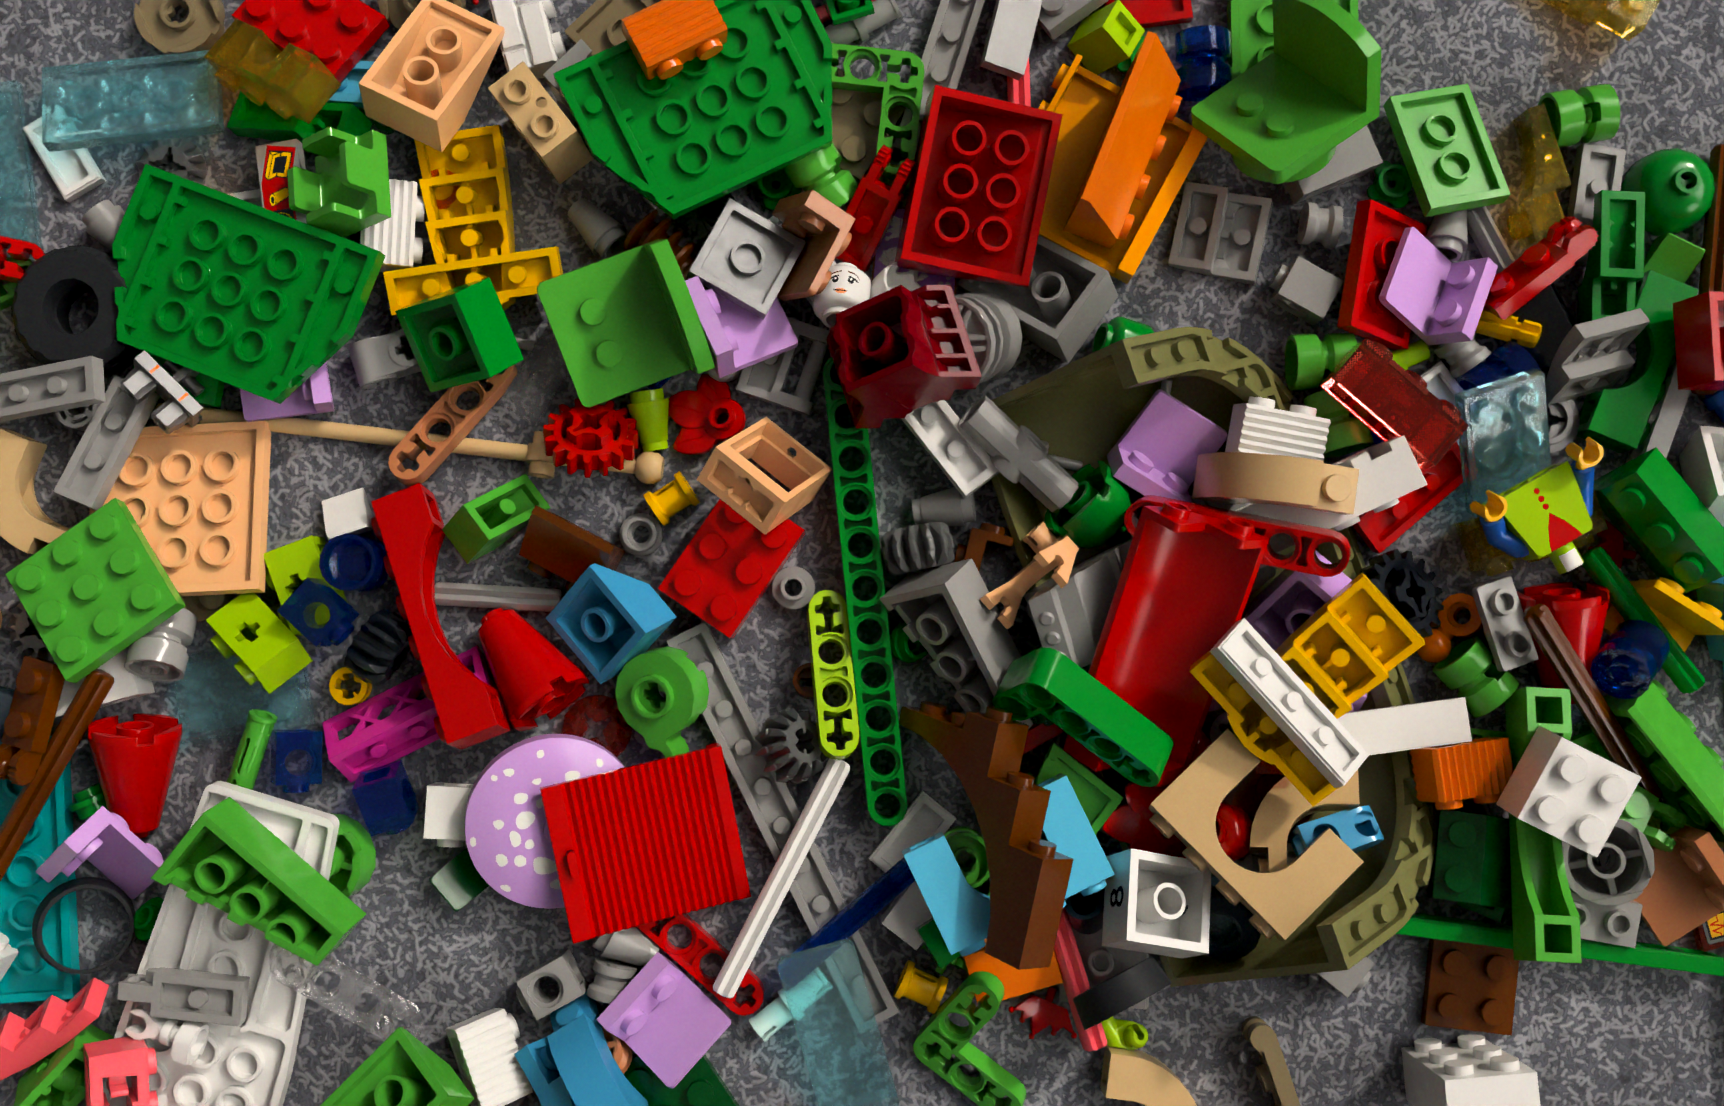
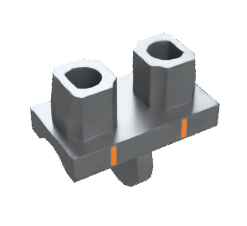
[121,350,205,434]

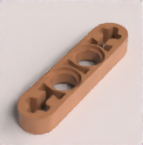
[388,364,518,486]

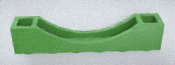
[1505,687,1582,963]

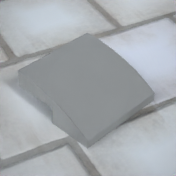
[1168,182,1273,285]
[1542,308,1651,405]

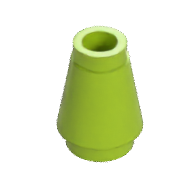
[627,388,669,452]

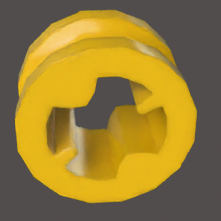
[329,667,373,705]

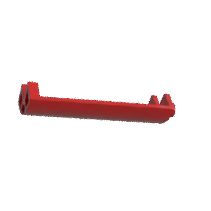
[1063,500,1269,788]

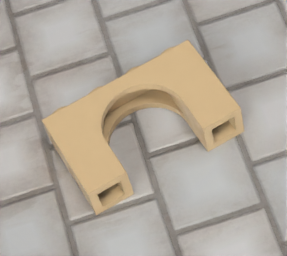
[1148,729,1364,941]

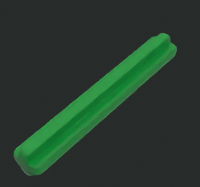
[1581,546,1705,694]

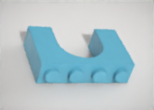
[901,773,1115,956]

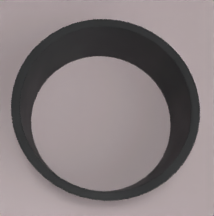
[32,877,136,974]
[1073,956,1172,1030]

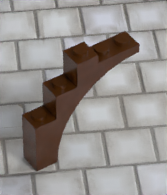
[899,701,1073,970]

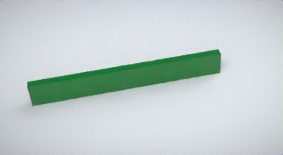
[1396,913,1724,976]

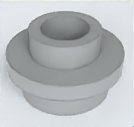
[619,513,663,556]
[772,566,815,609]

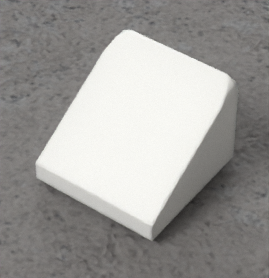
[322,488,373,542]

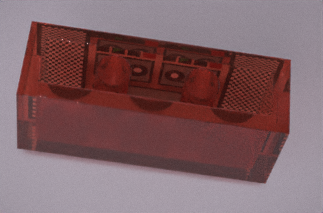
[1320,338,1470,471]

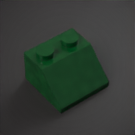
[1428,810,1512,909]

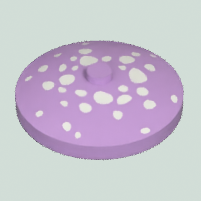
[464,734,625,909]

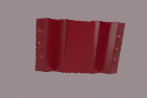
[826,285,982,428]

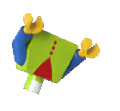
[1470,437,1604,574]

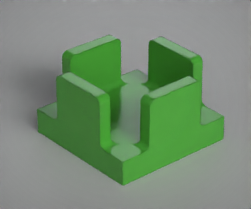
[287,127,391,238]

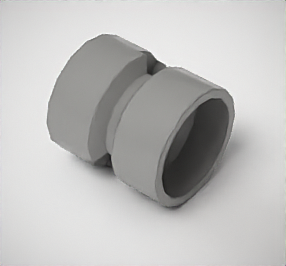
[124,608,198,682]

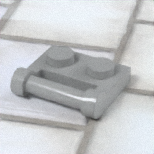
[736,316,829,416]

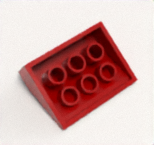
[895,85,1063,288]

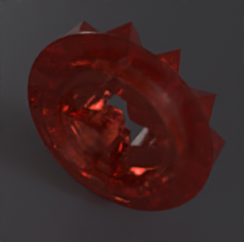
[561,695,632,757]

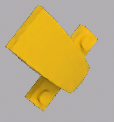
[383,125,563,315]
[1189,572,1425,807]

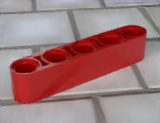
[1124,495,1350,577]

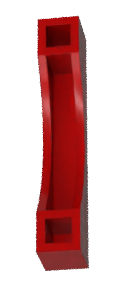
[371,483,511,750]

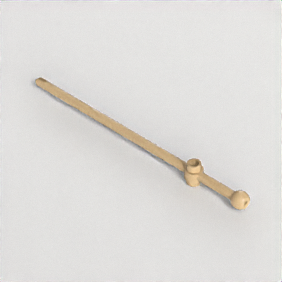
[155,403,665,484]

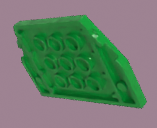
[553,0,832,219]
[112,164,386,404]

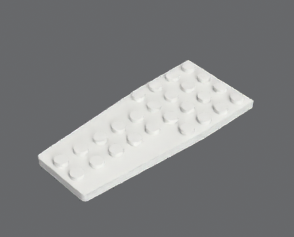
[103,781,340,1106]

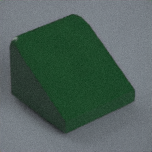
[429,848,490,912]

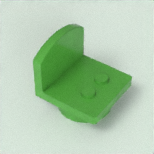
[1191,0,1381,184]
[537,239,715,407]

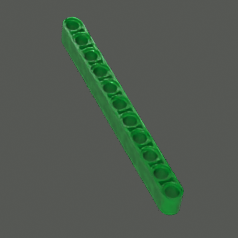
[823,357,907,826]

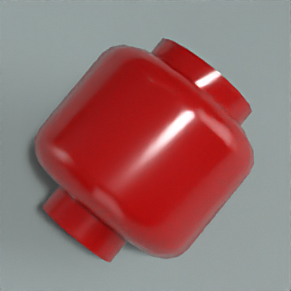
[1216,803,1253,861]

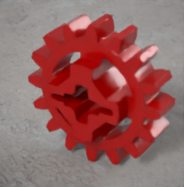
[543,398,638,478]

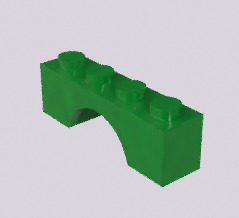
[1576,270,1699,453]

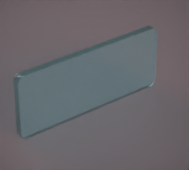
[777,939,899,1106]

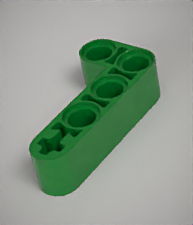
[993,647,1174,787]

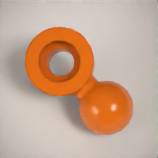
[1417,593,1483,663]

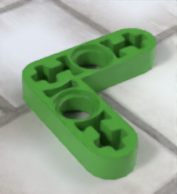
[831,43,925,180]
[913,971,1026,1106]

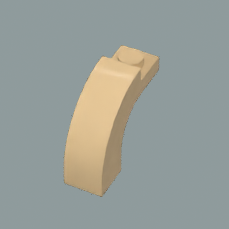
[0,427,71,554]
[1192,452,1359,515]
[1249,769,1360,873]
[1100,1046,1197,1106]

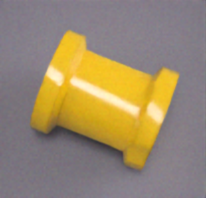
[643,471,700,526]
[893,960,949,1014]

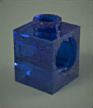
[277,577,360,647]
[271,729,323,793]
[352,760,419,836]

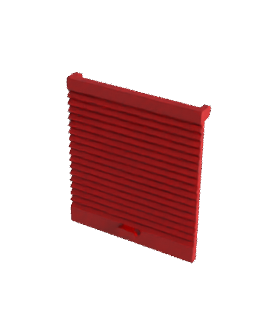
[540,743,751,944]

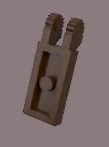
[0,656,65,787]

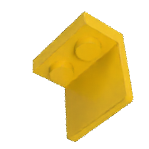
[1603,577,1724,668]

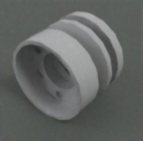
[954,291,1023,384]

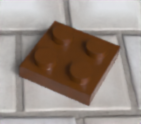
[1421,938,1519,1036]

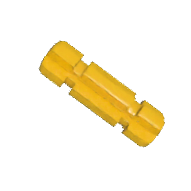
[1476,308,1542,348]

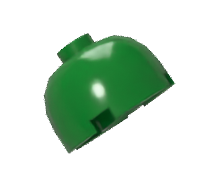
[1620,148,1715,236]
[1045,461,1131,548]

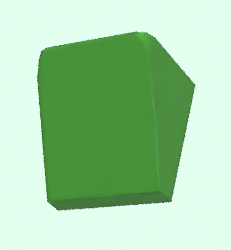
[1644,233,1705,284]

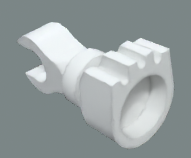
[125,1005,209,1065]

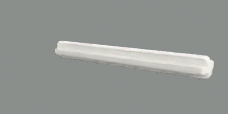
[713,758,850,999]

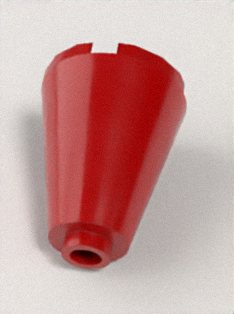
[1517,582,1610,704]
[477,608,589,732]
[88,713,183,838]

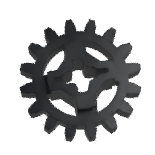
[1360,549,1444,638]

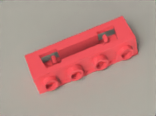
[83,1036,158,1106]

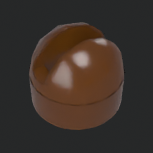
[793,663,827,699]

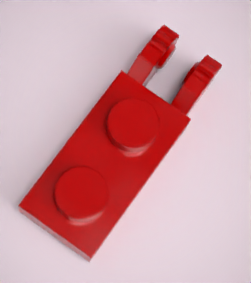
[835,145,916,273]
[1484,215,1599,320]

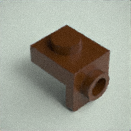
[953,522,1014,571]

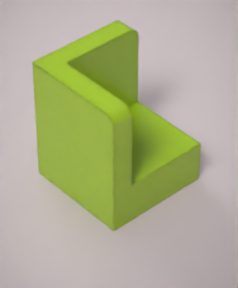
[1067,0,1145,75]

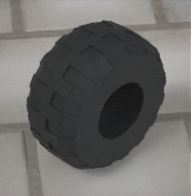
[11,245,143,377]

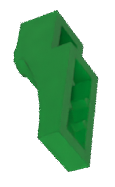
[227,90,373,143]
[1577,190,1645,324]

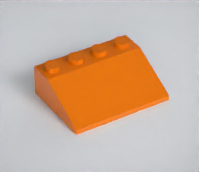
[1064,31,1182,249]

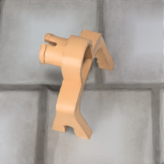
[980,521,1079,629]

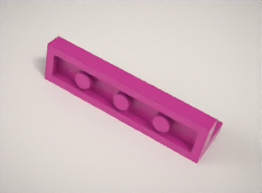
[322,646,504,783]

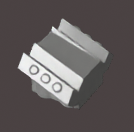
[1024,537,1133,668]

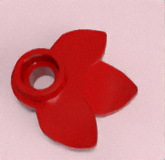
[669,374,746,455]
[1102,782,1181,854]

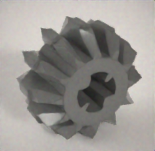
[880,522,955,575]
[755,708,830,784]

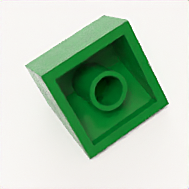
[395,277,524,392]

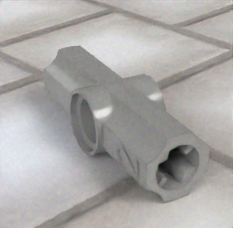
[959,395,1079,512]

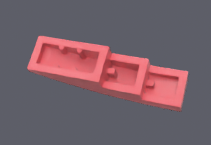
[0,977,109,1081]

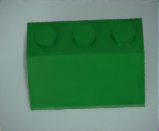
[1593,447,1724,593]

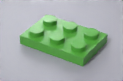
[1383,84,1511,217]

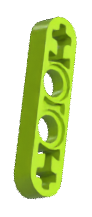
[806,590,860,760]

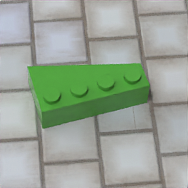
[151,797,366,966]

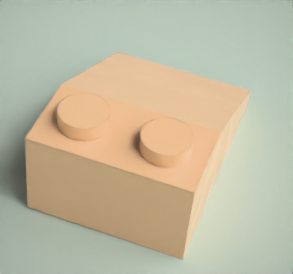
[358,0,505,152]

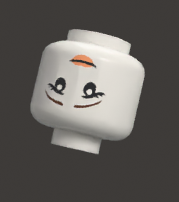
[813,262,872,328]

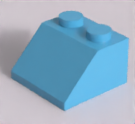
[546,563,677,684]

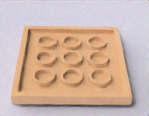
[89,420,271,597]

